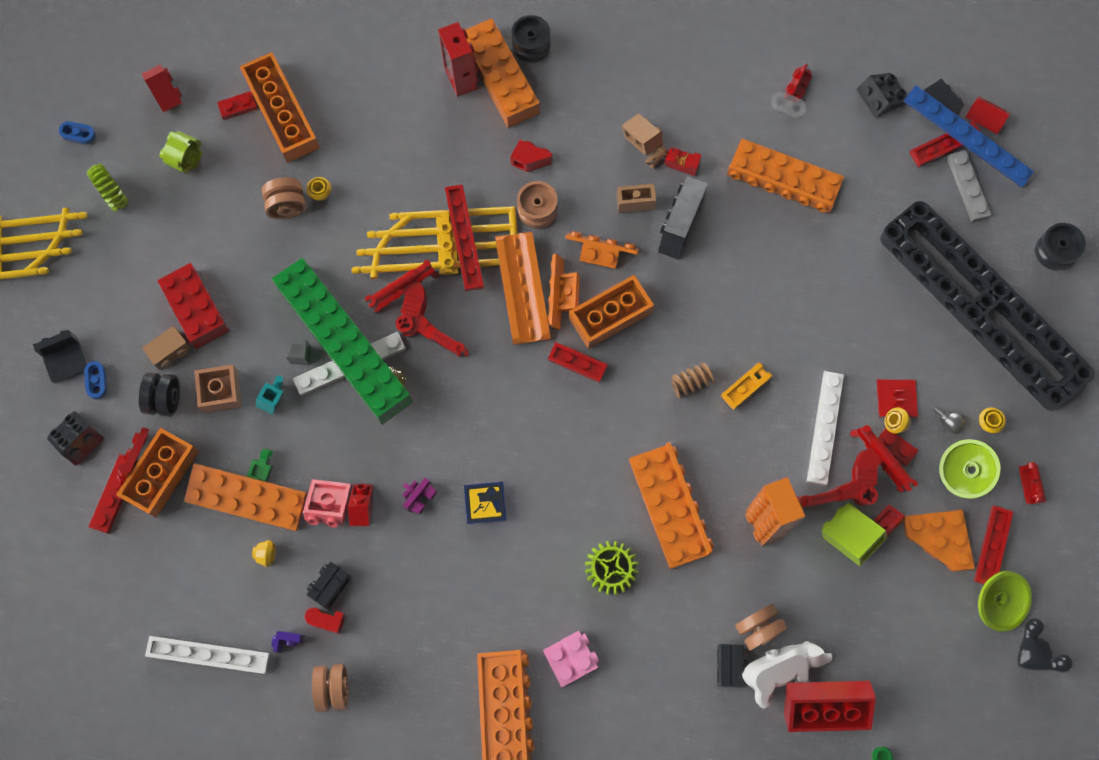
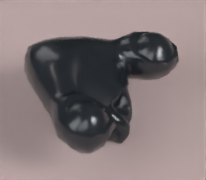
[1017,618,1073,673]

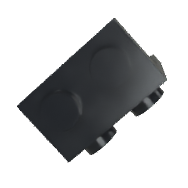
[856,73,907,118]
[33,330,87,384]
[47,411,104,466]

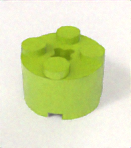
[159,131,203,174]

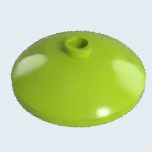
[939,439,1001,499]
[978,571,1032,632]

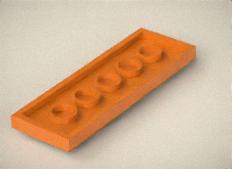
[184,463,307,531]

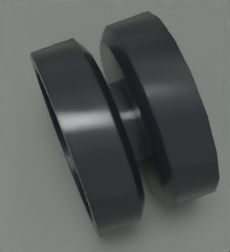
[512,15,550,62]
[1035,223,1086,271]
[138,372,180,417]

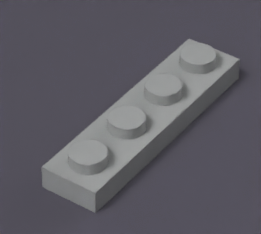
[947,150,991,222]

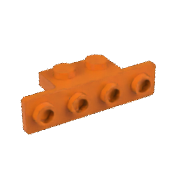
[565,231,639,269]
[547,254,580,330]

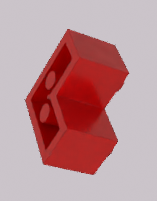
[141,64,183,113]

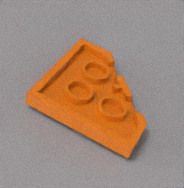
[903,510,975,572]

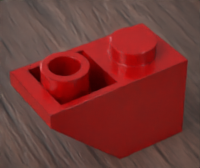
[510,139,553,172]
[348,483,373,526]

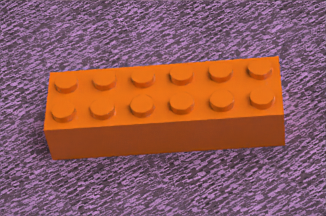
[466,18,540,128]
[239,52,320,163]
[745,477,805,546]

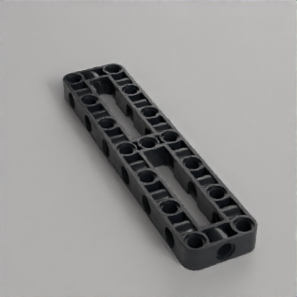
[880,201,1095,411]

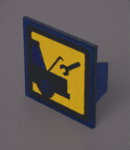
[464,482,506,524]

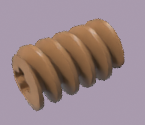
[671,363,714,399]

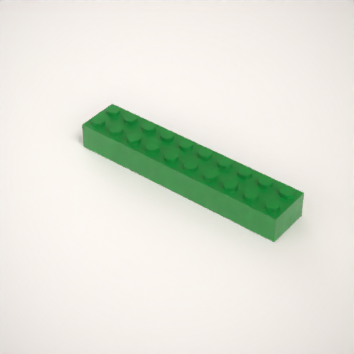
[271,257,413,425]

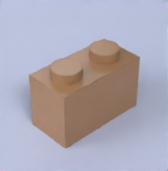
[621,113,663,156]
[616,184,656,213]
[142,326,191,370]

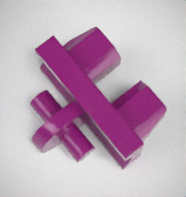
[402,478,437,515]

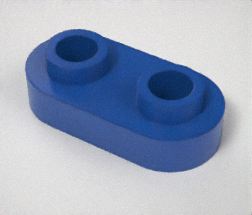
[58,121,96,144]
[84,361,107,400]

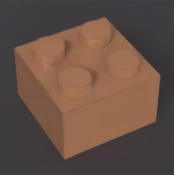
[194,365,242,413]

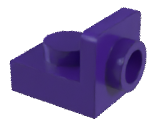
[271,631,305,653]

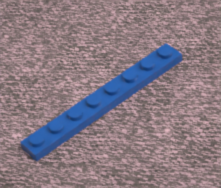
[903,85,1034,187]

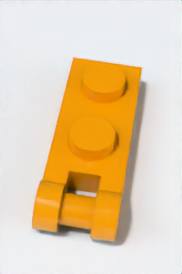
[721,362,773,410]

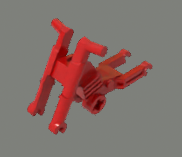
[364,260,469,357]
[797,425,918,508]

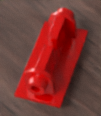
[784,64,812,103]
[1018,462,1046,505]

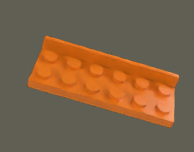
[727,138,844,213]
[628,442,714,569]
[477,650,534,760]

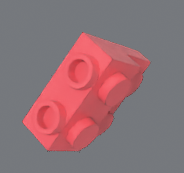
[303,479,351,528]

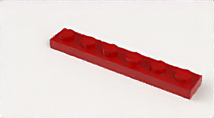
[444,184,484,292]

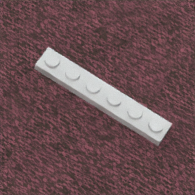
[293,332,406,397]
[806,371,844,487]
[145,636,270,674]

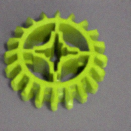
[87,163,129,212]
[585,541,639,595]

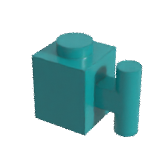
[255,375,283,415]

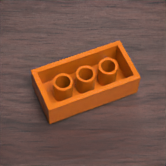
[569,275,654,349]
[116,428,199,518]

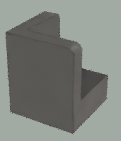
[286,340,311,365]

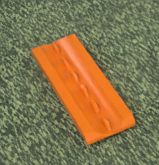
[495,232,550,345]

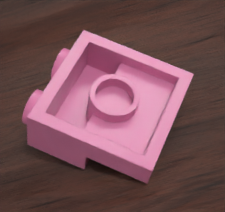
[543,631,600,688]

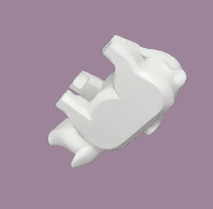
[742,641,832,709]

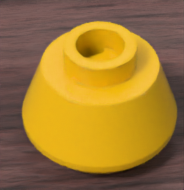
[306,177,331,201]
[979,407,1006,433]
[885,408,911,434]
[252,540,276,567]

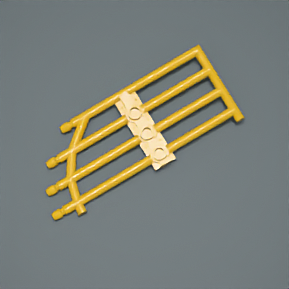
[352,206,517,279]
[0,207,88,280]

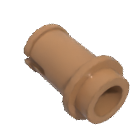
[645,146,668,169]

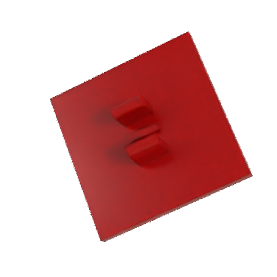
[876,379,918,417]

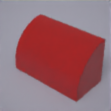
[965,95,1010,134]

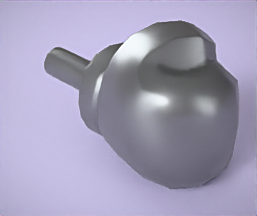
[933,406,965,433]

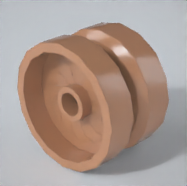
[261,177,306,219]
[517,181,557,229]
[734,603,788,651]
[312,664,349,712]

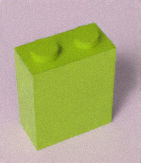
[821,503,887,567]

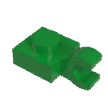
[247,448,273,482]

